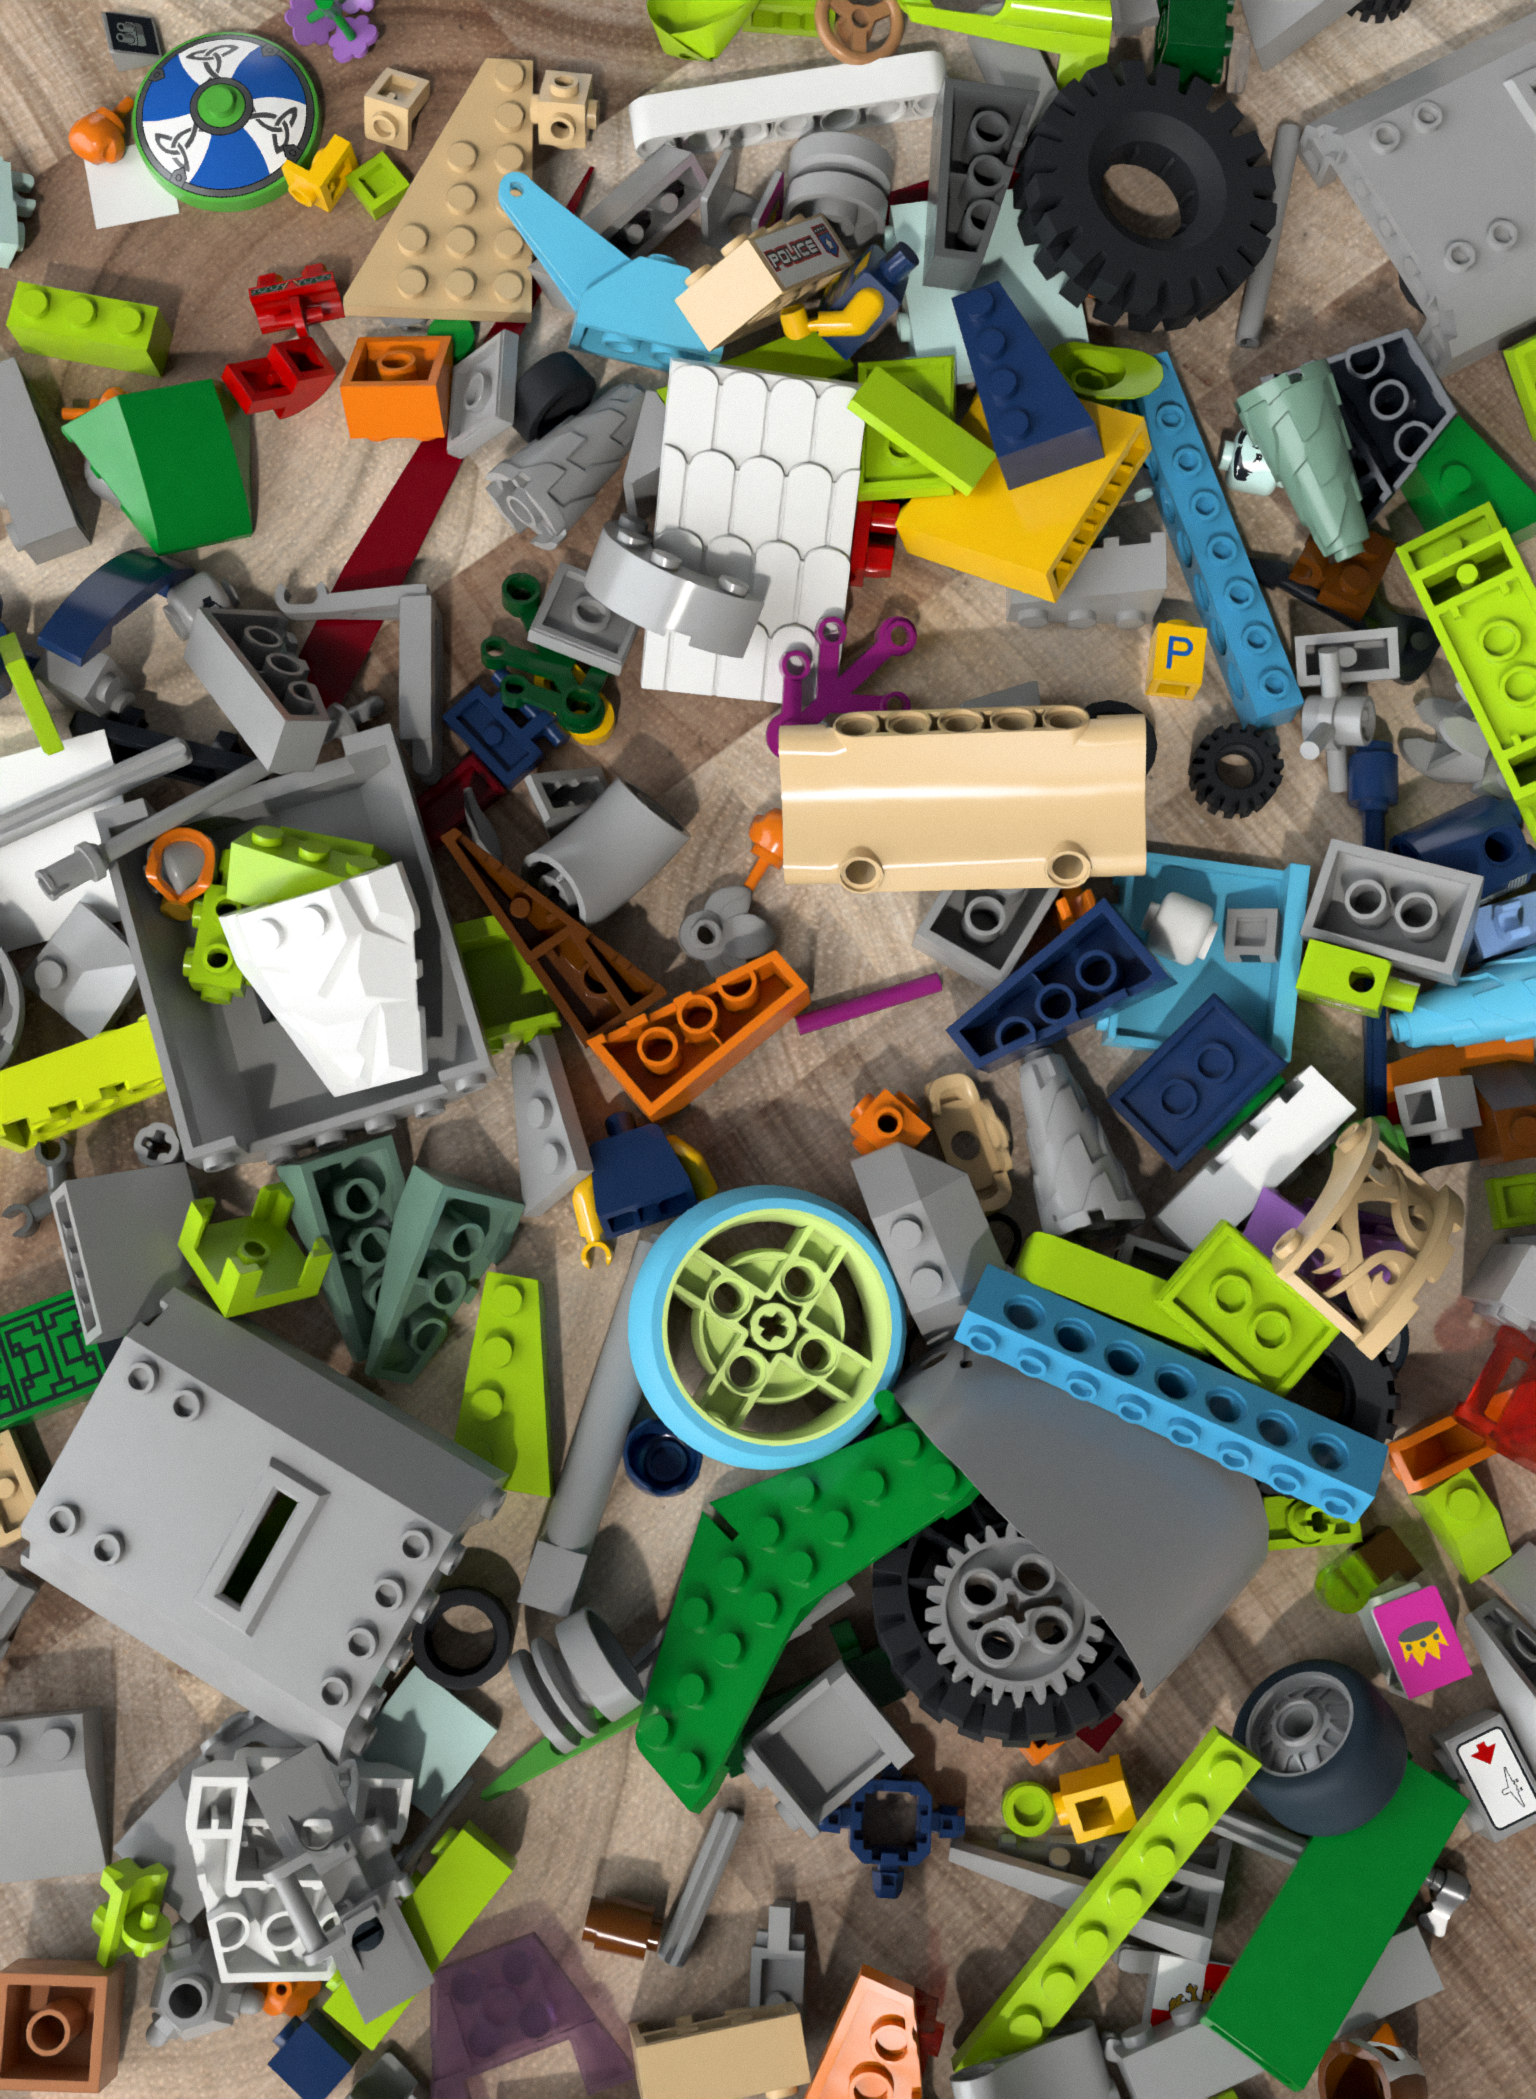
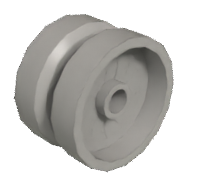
[782,131,893,250]

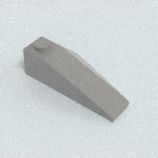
[1464,1596,1536,1781]

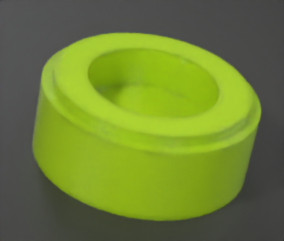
[1001,1779,1056,1837]

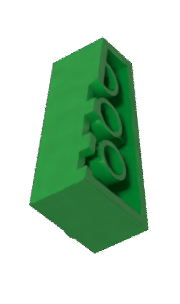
[1400,415,1536,546]

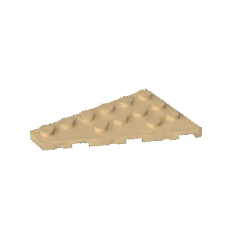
[343,58,533,323]

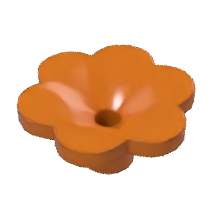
[253,1981,322,2017]

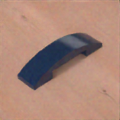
[37,547,196,667]

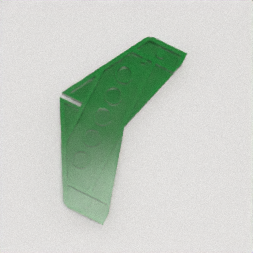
[635,1422,980,1814]

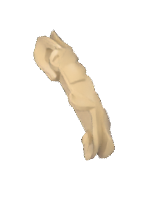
[924,1073,1013,1217]

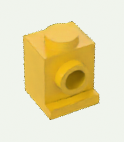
[1052,1754,1138,1844]

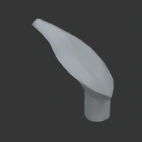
[463,787,503,864]

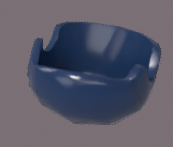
[622,1417,703,1498]

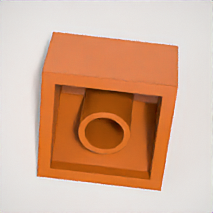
[339,336,453,442]

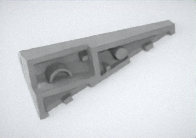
[949,1834,1233,1966]

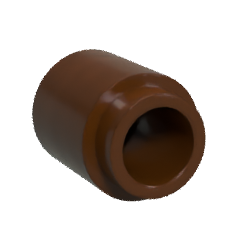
[582,1893,664,1961]

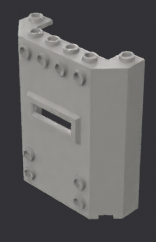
[1297,11,1536,379]
[94,723,498,1172]
[21,1285,509,1766]

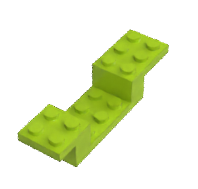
[1395,501,1536,845]

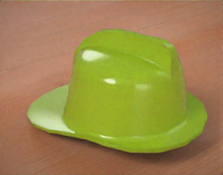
[1048,342,1164,408]

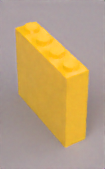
[895,392,1152,603]

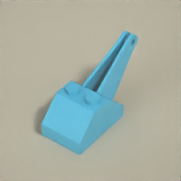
[498,172,724,373]

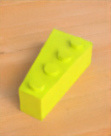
[0,1014,166,1154]

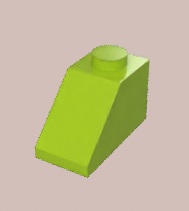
[1407,1468,1512,1584]

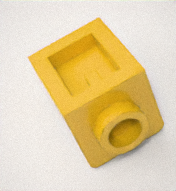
[281,134,359,213]

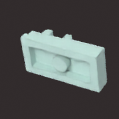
[0,156,36,269]

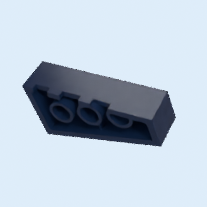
[951,281,1105,490]
[946,898,1178,1073]

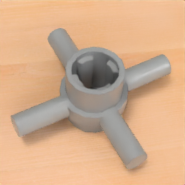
[1300,646,1376,793]

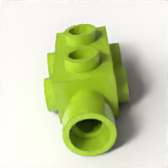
[183,849,252,1005]

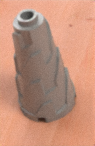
[485,383,648,551]
[1019,1048,1146,1247]

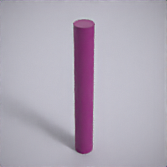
[794,972,942,1036]

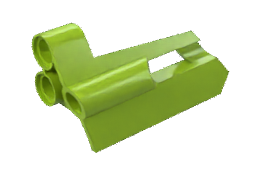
[897,0,1112,91]

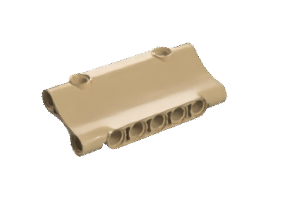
[779,705,1146,894]

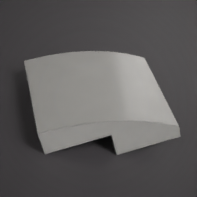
[113,1776,205,1924]

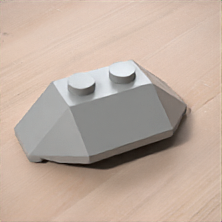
[850,1141,1007,1349]

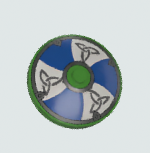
[132,32,322,212]

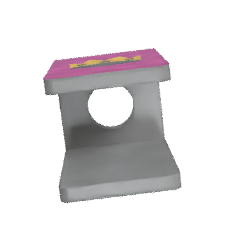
[700,148,784,250]

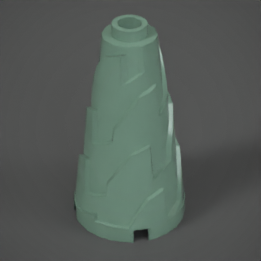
[1233,359,1370,563]

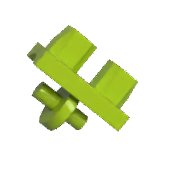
[91,1857,172,1969]

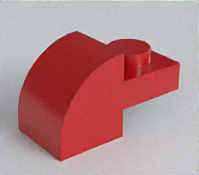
[221,337,337,420]

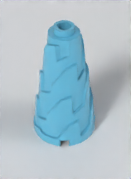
[1389,943,1536,1049]

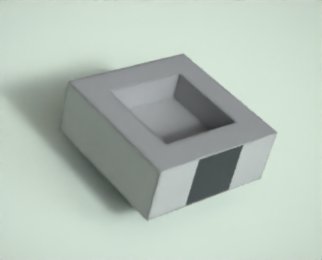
[1224,908,1281,963]

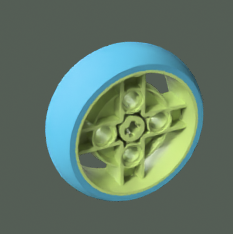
[628,1185,907,1470]

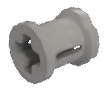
[134,1122,188,1167]

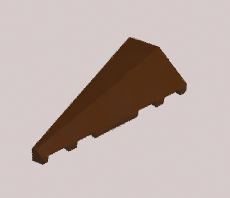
[440,827,668,1049]

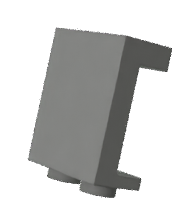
[741,1658,915,1840]

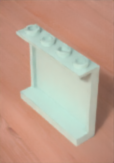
[881,189,1090,385]

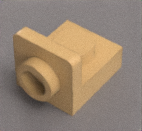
[364,67,430,150]

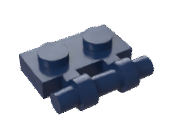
[442,667,571,791]

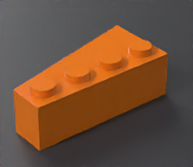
[586,950,811,1127]

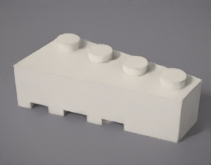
[1149,1065,1357,1254]

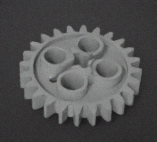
[925,1523,1105,1708]

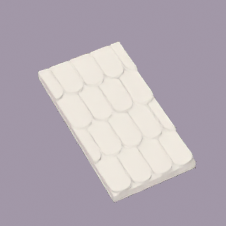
[640,357,865,706]

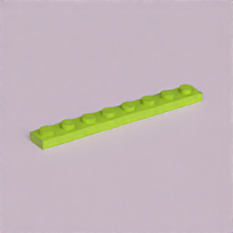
[951,1725,1263,2072]

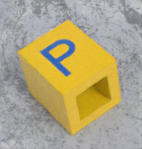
[1145,619,1207,701]

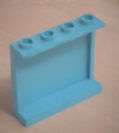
[1095,852,1311,1063]

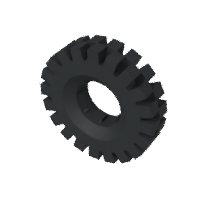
[1013,60,1277,333]
[872,1493,1141,1748]

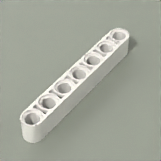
[628,51,948,161]

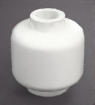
[1140,892,1219,966]

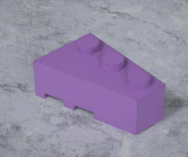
[1243,1186,1406,1299]

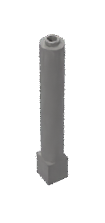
[517,1234,674,1618]

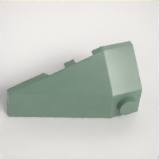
[276,1134,406,1363]
[364,1164,525,1384]

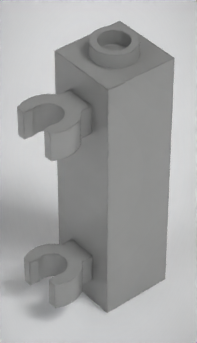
[967,1,1059,152]

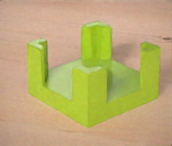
[178,1182,333,1319]

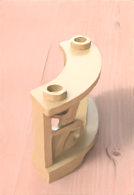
[1270,1117,1465,1360]

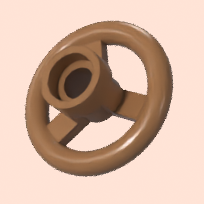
[814,0,904,65]

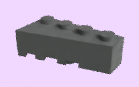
[922,78,1040,292]

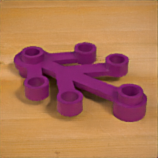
[765,616,917,758]

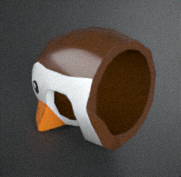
[1318,2023,1428,2099]

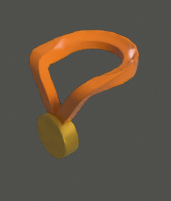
[145,827,215,921]

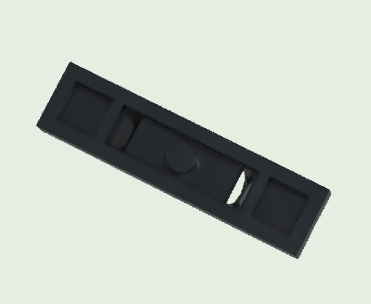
[69,705,269,787]

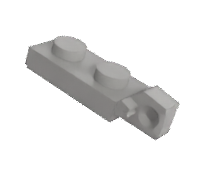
[749,1899,808,2041]

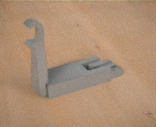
[275,581,443,788]

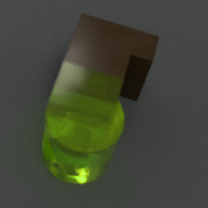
[1314,1525,1424,1614]

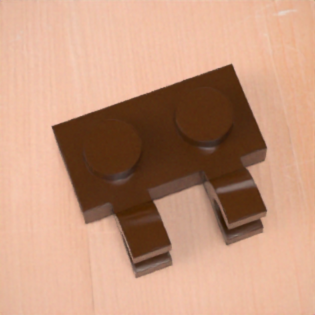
[1288,528,1398,622]

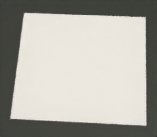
[0,729,124,952]

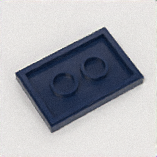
[1106,993,1289,1173]

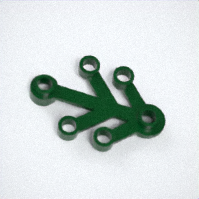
[480,573,614,734]

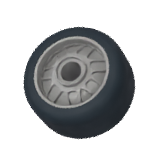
[1232,1659,1407,1837]

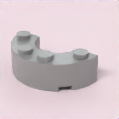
[584,513,764,658]

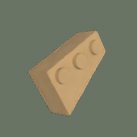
[628,2001,811,2099]

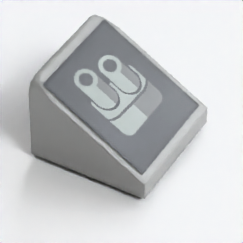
[101,12,163,72]

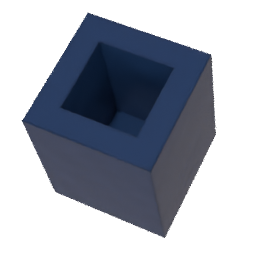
[267,2008,362,2099]

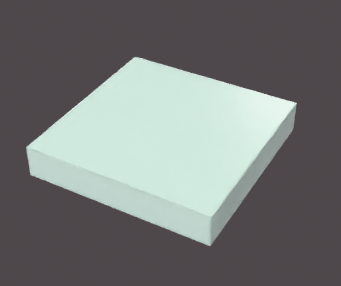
[363,1664,499,1819]

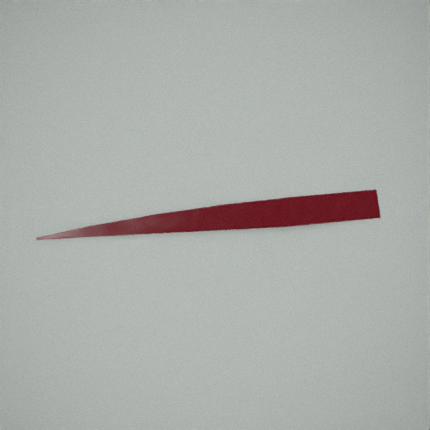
[298,166,594,709]

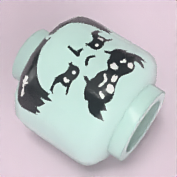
[1218,428,1283,497]

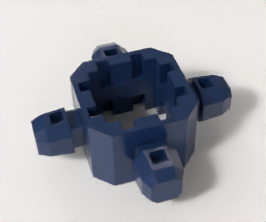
[819,1762,965,1899]

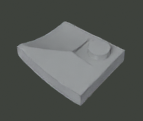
[20,901,139,1039]

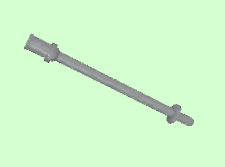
[35,696,385,901]

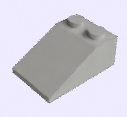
[0,1706,110,1883]

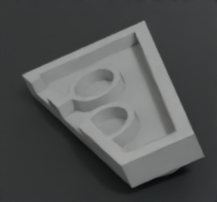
[511,1035,594,1217]

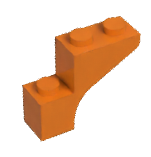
[1386,1374,1536,1494]

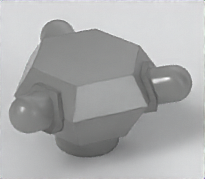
[146,1920,265,2047]

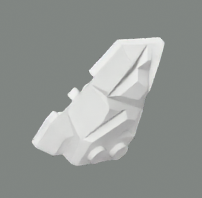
[218,861,428,1097]
[185,1747,414,1983]

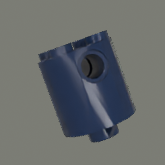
[1388,795,1536,907]

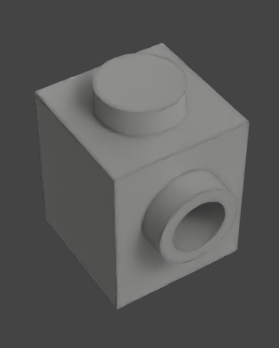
[1394,1075,1482,1144]

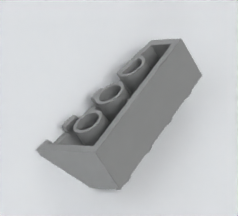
[183,607,331,774]

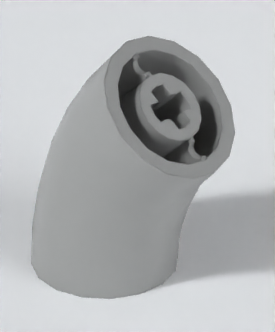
[521,776,691,930]

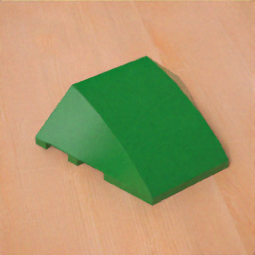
[61,378,252,557]

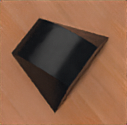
[1260,328,1460,527]

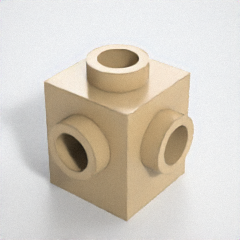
[530,70,600,150]

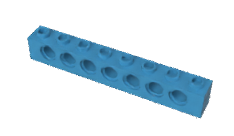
[1121,351,1305,734]
[954,1263,1389,1524]

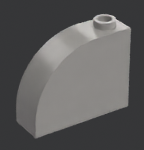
[50,1162,199,1346]

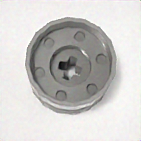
[508,1606,646,1754]

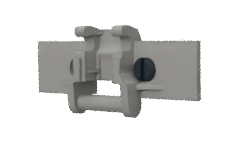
[247,1742,435,2025]

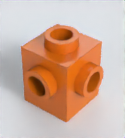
[850,1088,931,1155]

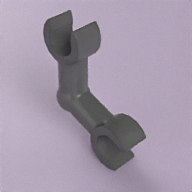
[1,1137,74,1238]

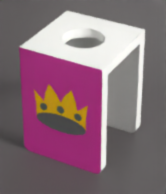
[1355,1581,1473,1700]

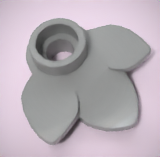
[678,886,777,980]

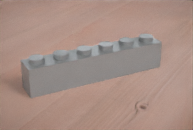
[1112,1918,1444,2099]

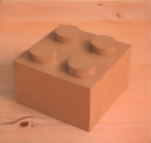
[0,1958,126,2093]

